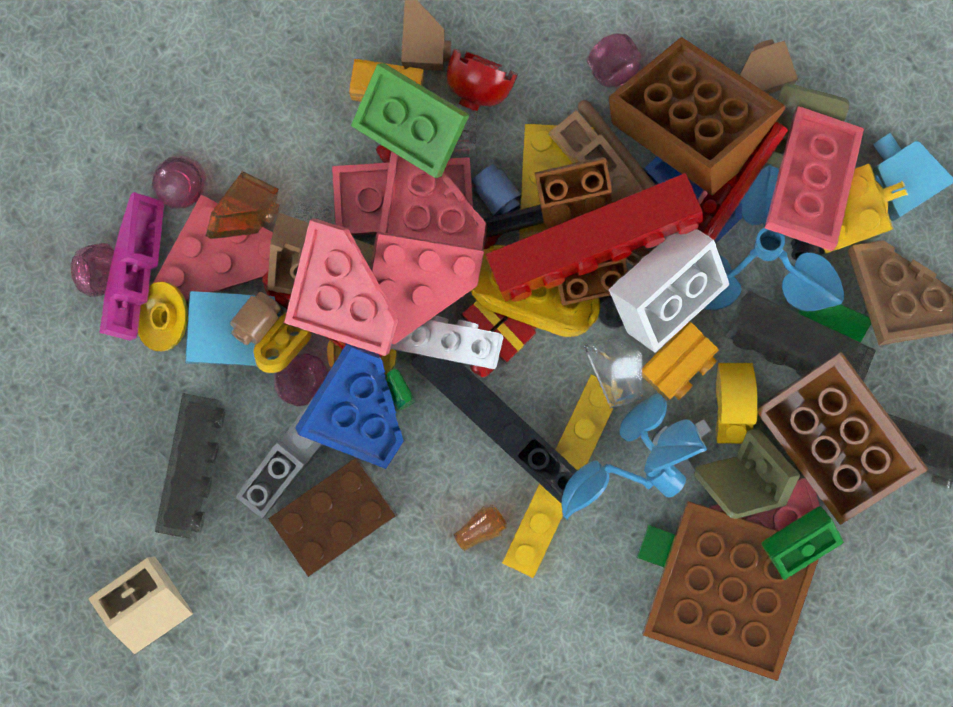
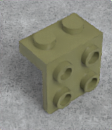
[767,83,849,168]
[694,428,800,519]

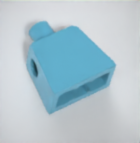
[872,133,953,221]

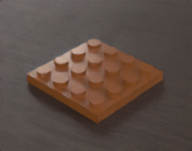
[642,500,819,681]

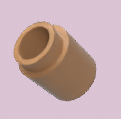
[230,292,281,345]

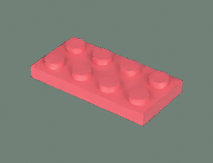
[765,106,864,251]
[332,157,473,235]

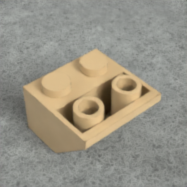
[88,556,194,654]

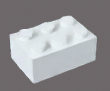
[609,229,730,352]

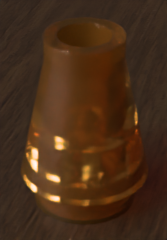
[454,504,508,551]

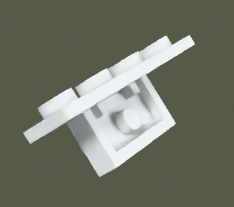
[390,316,503,369]

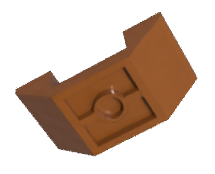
[534,157,628,305]

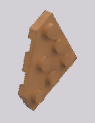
[848,240,953,346]

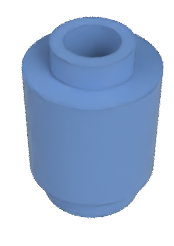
[472,164,522,216]

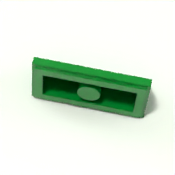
[792,304,871,353]
[761,506,844,580]

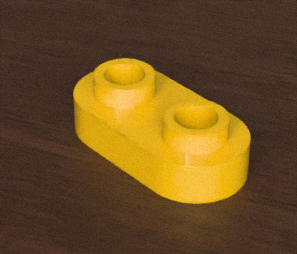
[253,313,312,373]

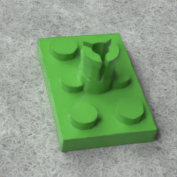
[351,63,470,178]

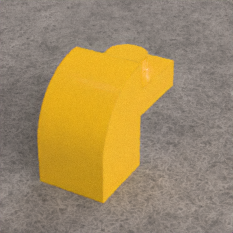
[716,363,757,444]

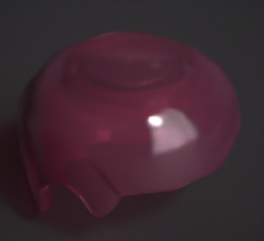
[587,33,641,88]
[152,156,207,209]
[70,243,114,297]
[274,353,328,407]

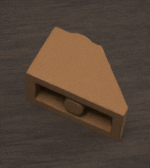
[401,0,451,71]
[739,39,798,94]

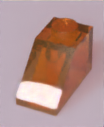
[206,171,280,239]

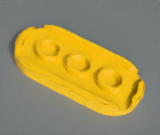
[471,245,600,337]

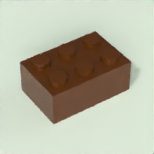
[268,458,397,577]

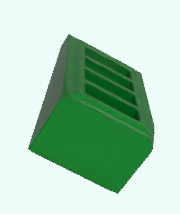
[385,369,416,413]

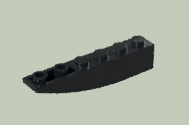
[410,355,578,504]

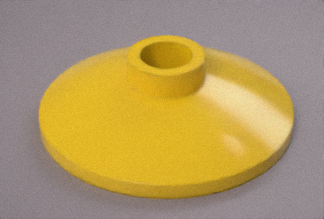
[138,282,188,351]

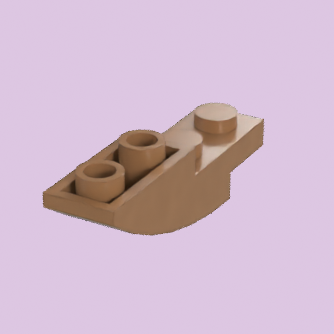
[549,110,643,202]

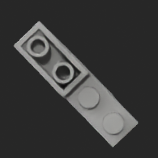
[235,398,323,519]

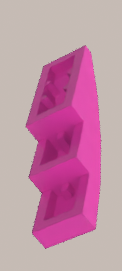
[99,192,164,341]

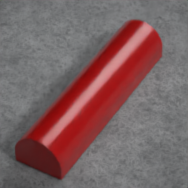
[696,122,788,241]

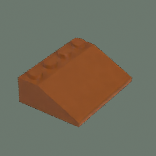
[608,37,785,195]
[757,352,928,525]

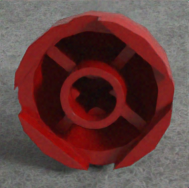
[447,49,518,111]

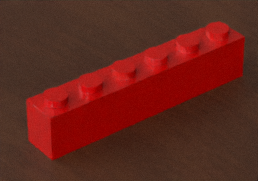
[485,173,703,302]

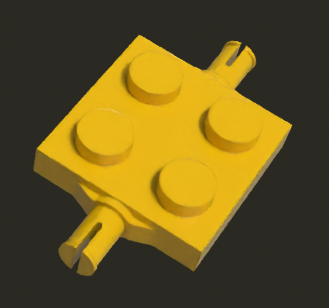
[824,164,908,254]

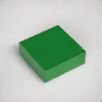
[636,525,675,568]

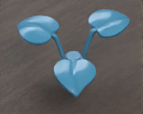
[704,165,844,311]
[562,393,707,520]

